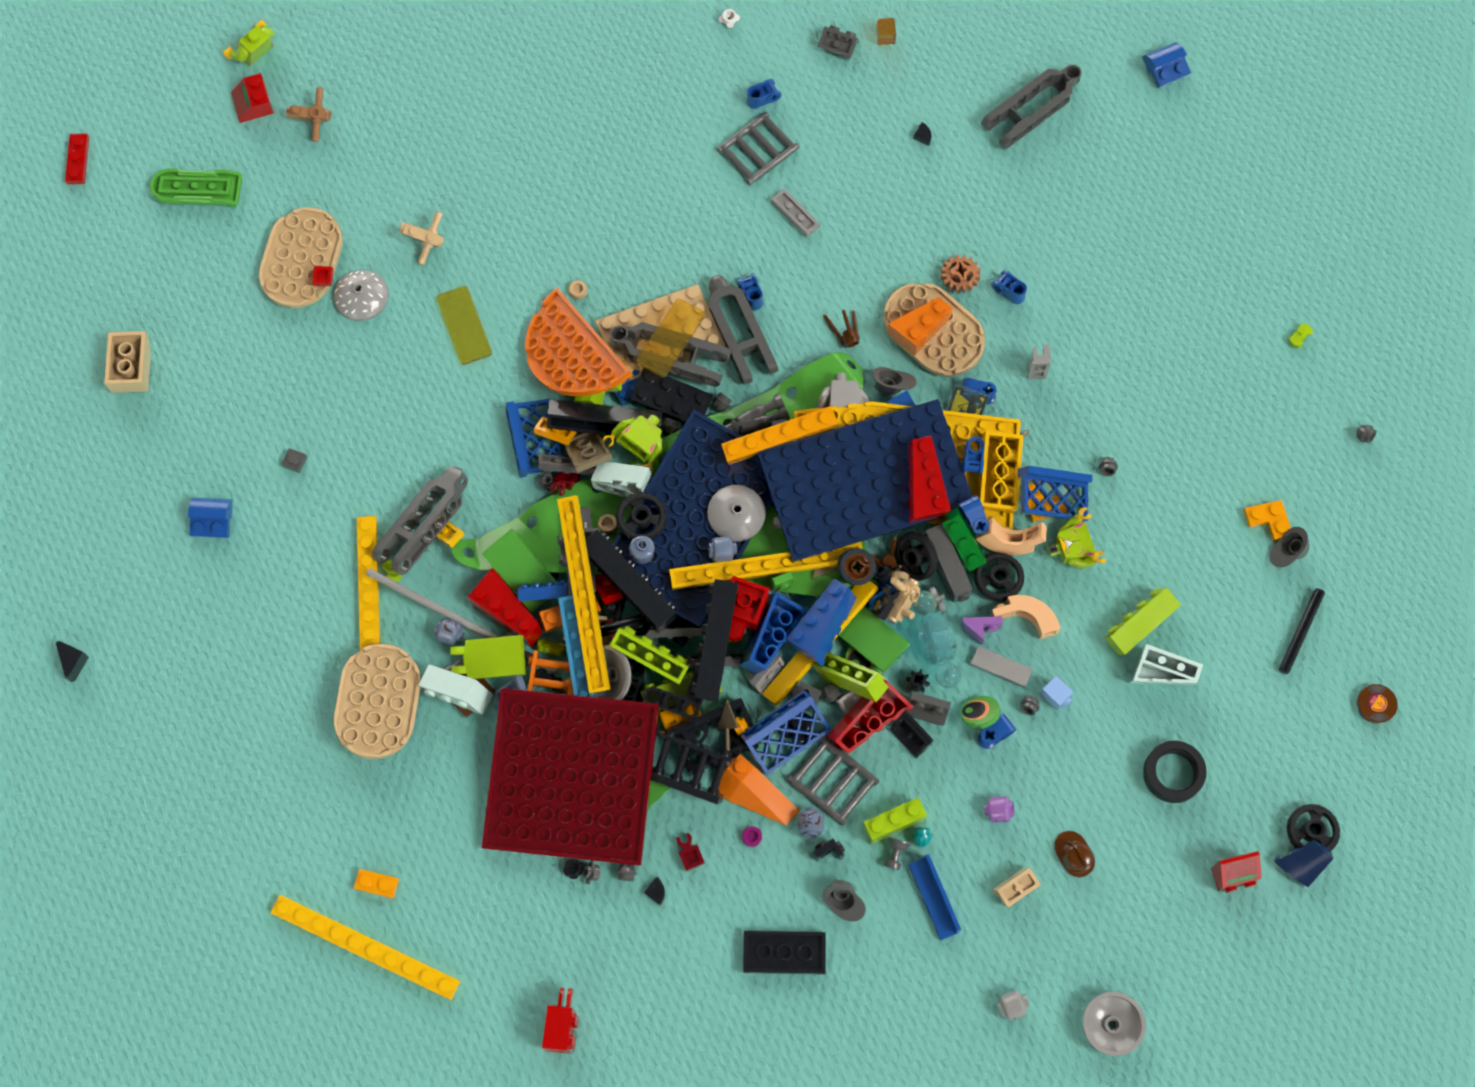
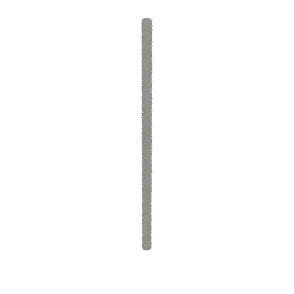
[366,568,557,674]

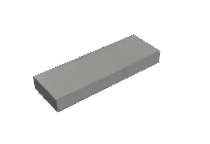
[771,188,820,238]
[970,646,1033,688]

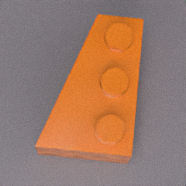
[887,297,953,355]

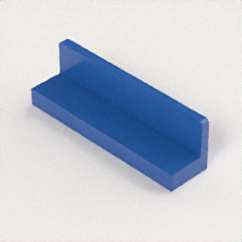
[909,854,961,941]

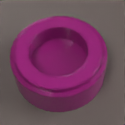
[742,826,762,847]

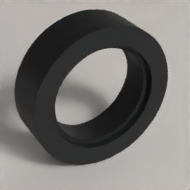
[1143,740,1207,803]

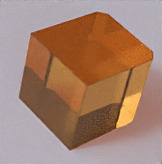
[876,18,896,45]

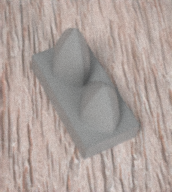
[747,654,786,695]

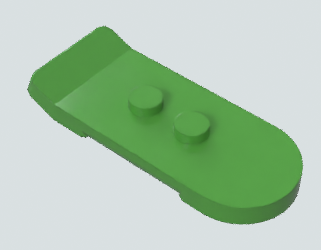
[150,168,242,207]

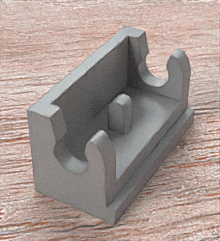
[1027,344,1051,379]

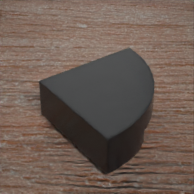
[913,122,932,146]
[644,877,665,906]

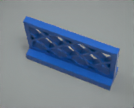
[505,399,563,478]
[1018,466,1092,522]
[740,690,832,775]

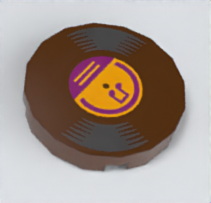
[1356,684,1398,724]

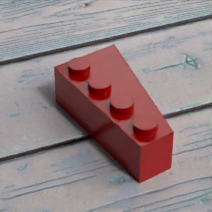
[908,436,951,523]
[467,567,543,647]

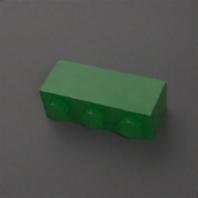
[941,507,987,572]

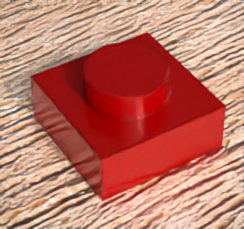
[312,266,334,286]

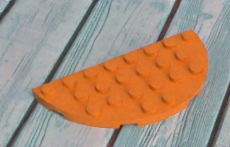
[525,288,633,396]

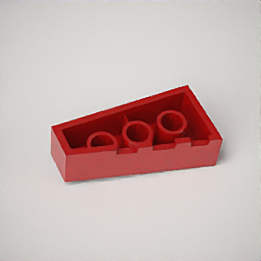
[827,680,914,754]

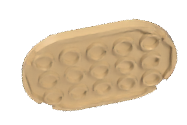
[259,207,343,308]
[884,283,985,377]
[334,644,421,759]

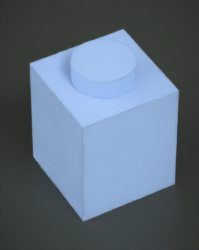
[1040,676,1073,710]

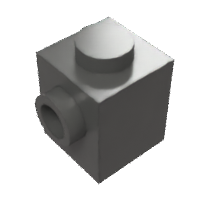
[790,681,822,713]

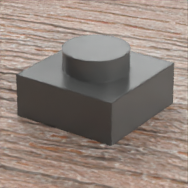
[281,448,307,473]

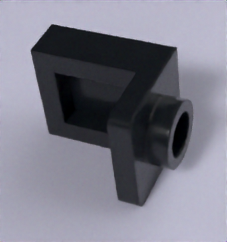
[813,838,845,861]

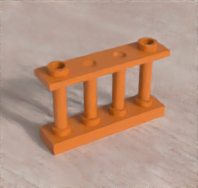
[528,650,574,695]

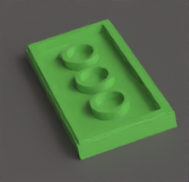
[482,529,557,613]
[838,606,910,673]

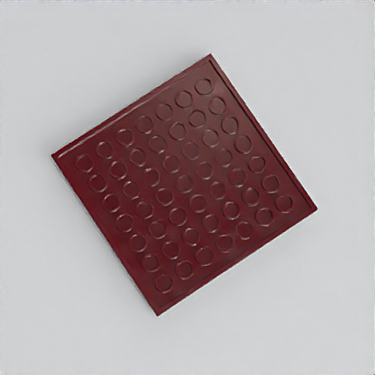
[482,688,659,866]

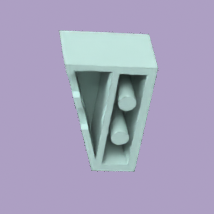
[591,461,652,498]
[1131,644,1203,686]
[419,664,493,716]

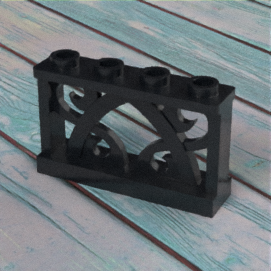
[671,698,761,776]

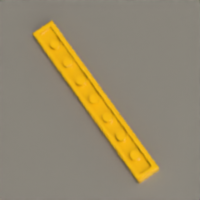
[762,581,878,706]

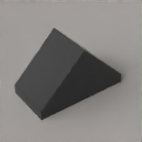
[55,641,89,682]

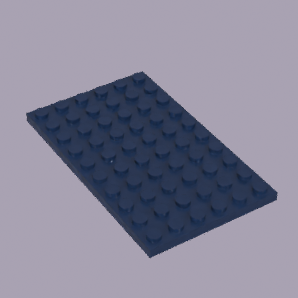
[757,399,972,563]
[597,410,773,628]

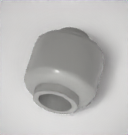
[997,990,1030,1021]

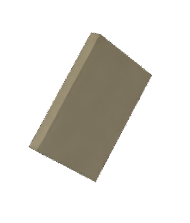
[562,432,613,473]

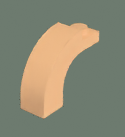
[976,518,1047,555]
[990,595,1061,639]

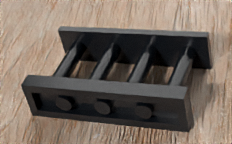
[651,729,737,805]

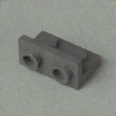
[817,25,859,59]
[907,691,951,726]

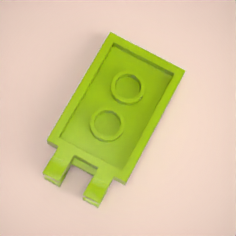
[450,635,526,679]

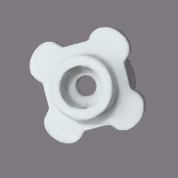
[719,9,740,28]

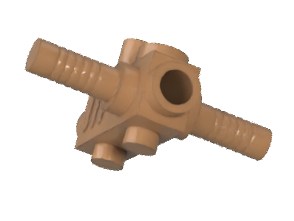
[286,87,331,142]

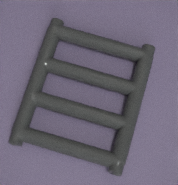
[716,112,800,185]
[787,736,880,826]

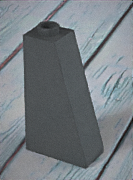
[925,523,973,603]

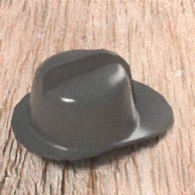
[872,367,916,395]
[1269,527,1310,567]
[822,879,866,921]

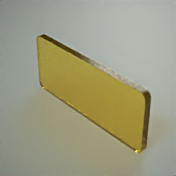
[437,286,492,365]
[637,299,705,377]

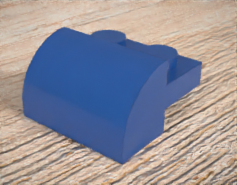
[1142,42,1191,88]
[188,498,233,538]

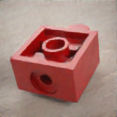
[729,576,770,641]
[542,987,579,1054]

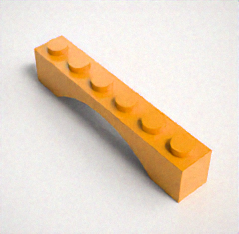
[721,406,838,465]

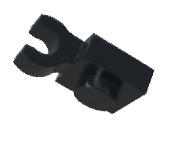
[871,584,900,621]

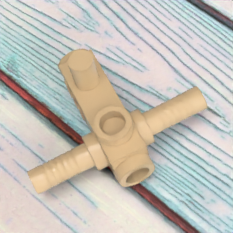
[399,211,444,265]
[886,577,924,624]

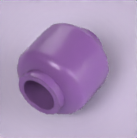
[984,796,1014,823]

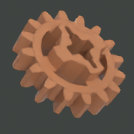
[941,254,981,294]

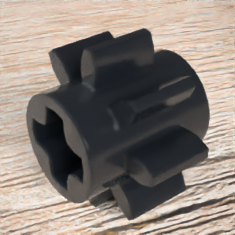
[906,669,930,693]

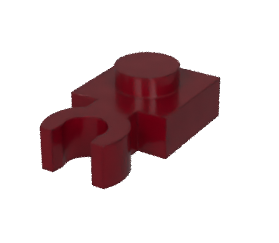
[551,472,580,496]
[676,833,705,872]

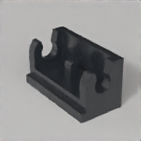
[890,711,934,759]

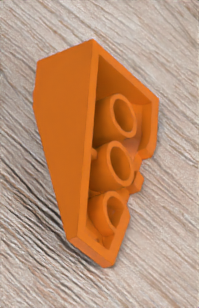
[718,754,800,826]

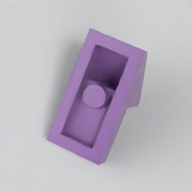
[961,616,1003,644]

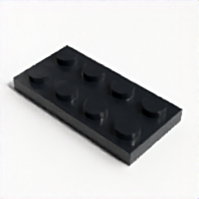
[630,366,713,424]
[743,931,826,975]

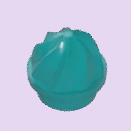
[912,828,932,847]

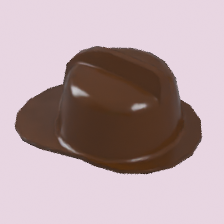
[1054,831,1095,877]

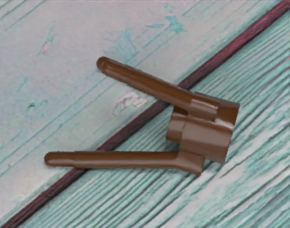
[823,310,860,348]
[871,537,902,572]

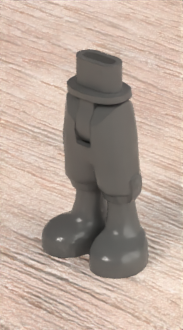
[725,393,791,436]

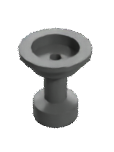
[884,837,911,871]

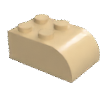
[104,331,151,393]

